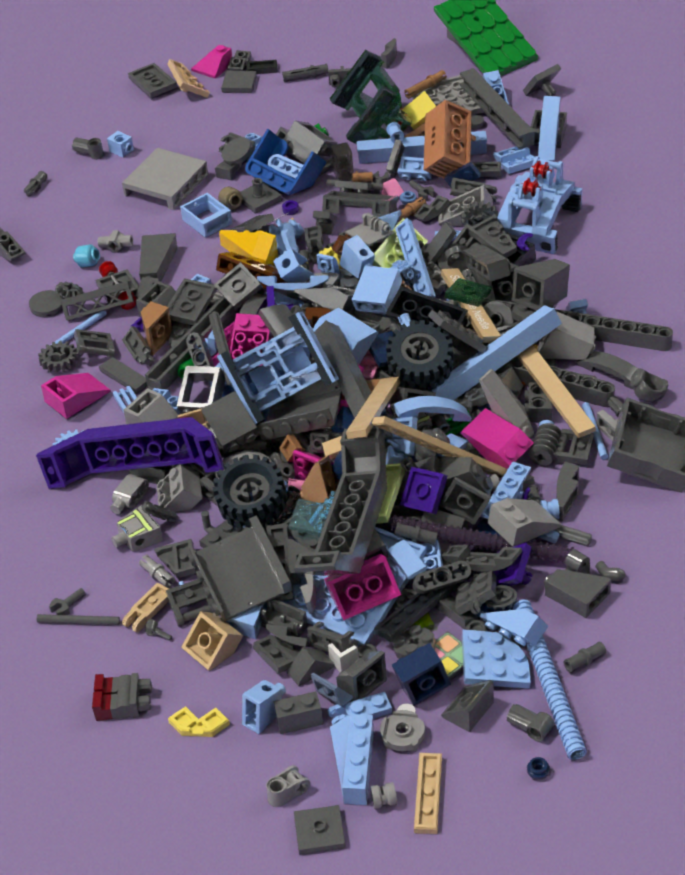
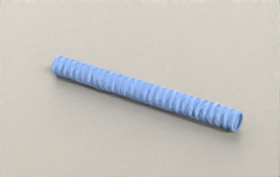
[513,599,587,760]

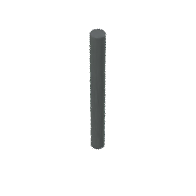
[37,614,120,625]

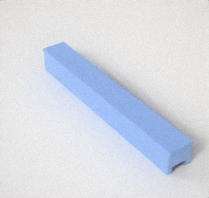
[357,131,487,164]
[428,305,562,401]

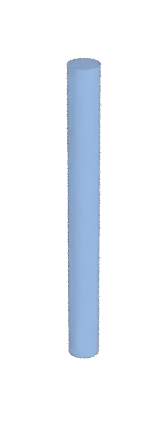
[50,310,107,345]
[582,402,608,460]

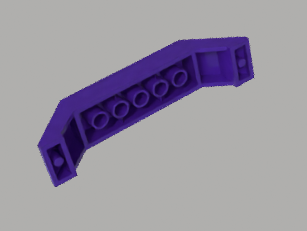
[36,417,224,489]

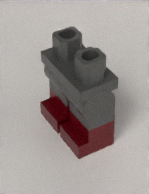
[92,673,152,721]

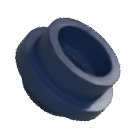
[527,757,550,779]

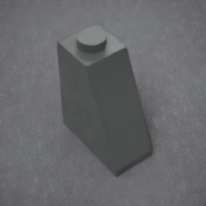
[544,569,611,618]

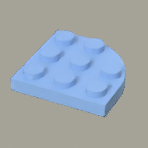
[462,630,531,689]

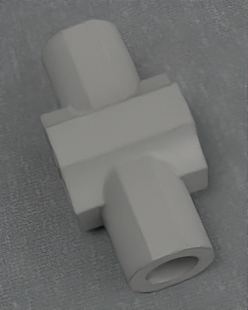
[98,230,133,252]

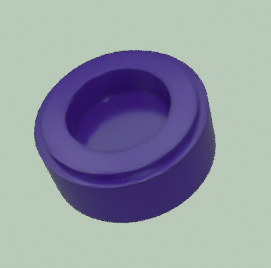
[282,200,299,215]

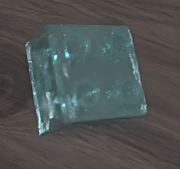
[289,491,336,536]

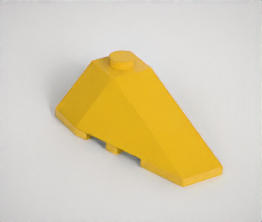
[219,230,278,266]

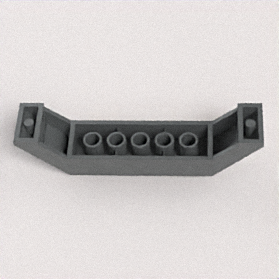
[294,426,387,576]

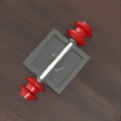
[95,261,139,310]

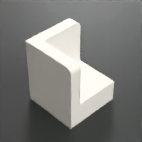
[328,643,359,672]

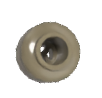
[218,186,243,210]

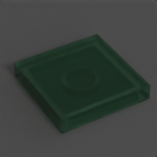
[445,278,492,307]

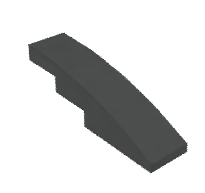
[266,523,294,601]

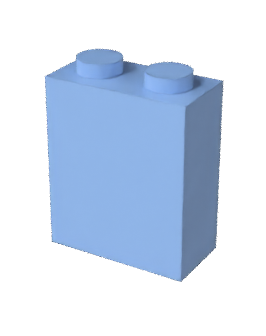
[352,266,402,314]

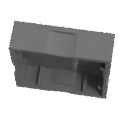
[607,397,685,493]

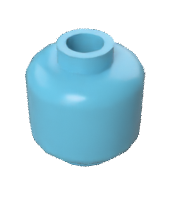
[73,244,100,268]

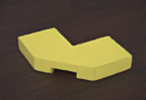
[168,706,230,737]

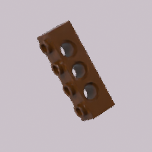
[216,252,284,290]

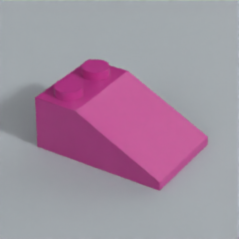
[460,408,534,469]

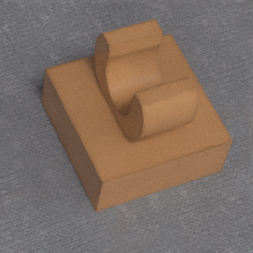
[279,434,306,462]

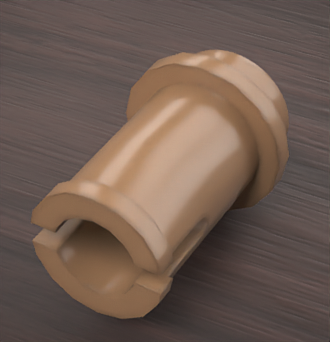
[352,171,373,182]

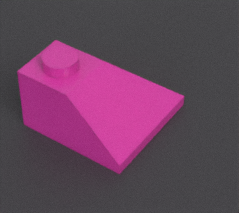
[191,45,232,79]

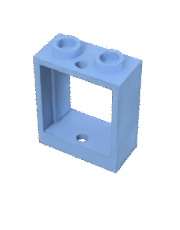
[180,193,232,238]

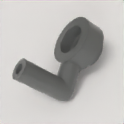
[270,452,295,483]

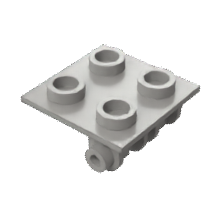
[345,213,394,246]

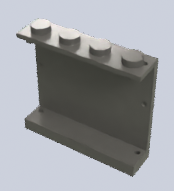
[256,379,343,441]
[188,515,292,622]

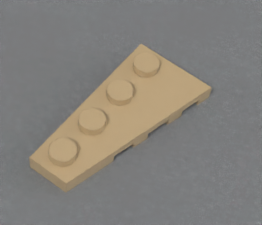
[167,59,210,98]

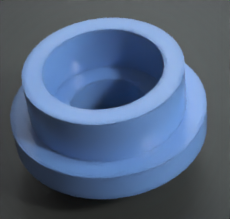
[400,191,416,205]

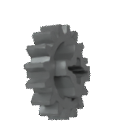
[461,200,498,226]
[38,341,78,373]

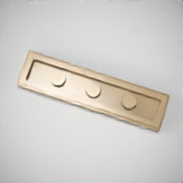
[414,753,442,834]

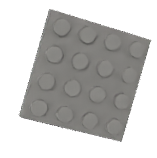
[412,75,484,116]

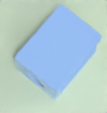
[274,248,314,283]

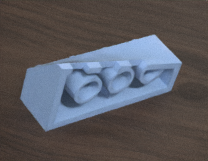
[330,714,374,805]

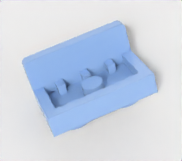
[397,156,432,181]

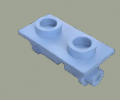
[390,259,414,280]

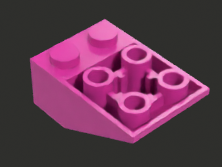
[230,313,274,367]
[41,373,111,419]

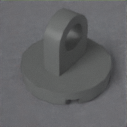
[437,243,469,273]

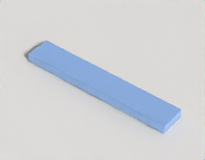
[395,218,436,298]

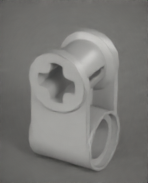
[266,765,310,807]

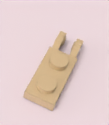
[122,583,169,632]

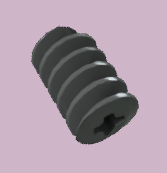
[529,423,561,466]

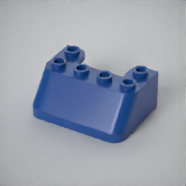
[245,129,327,195]

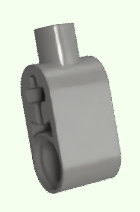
[110,474,149,514]

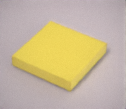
[400,91,436,130]

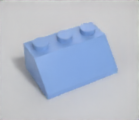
[313,308,379,364]

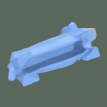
[268,217,304,259]

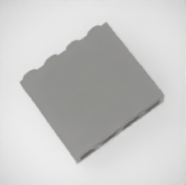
[122,148,208,210]

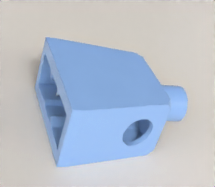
[339,235,375,278]
[219,602,268,639]
[242,680,286,734]

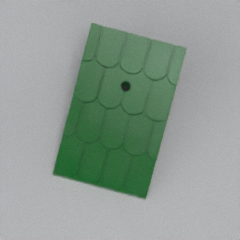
[434,0,538,77]

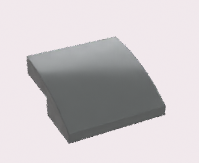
[258,304,293,337]

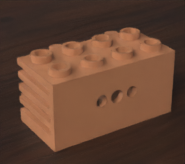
[423,100,476,179]

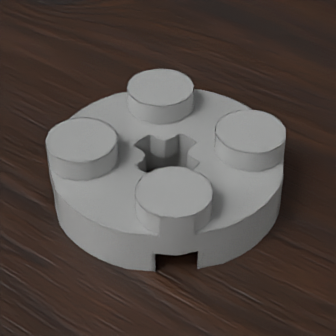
[380,710,425,751]

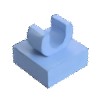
[566,299,588,314]

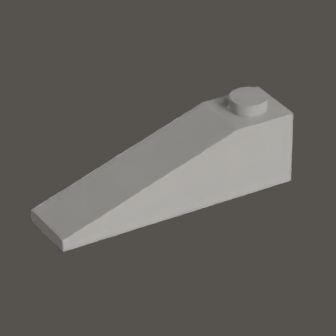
[479,369,534,438]

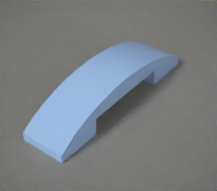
[257,275,330,291]
[393,396,472,422]

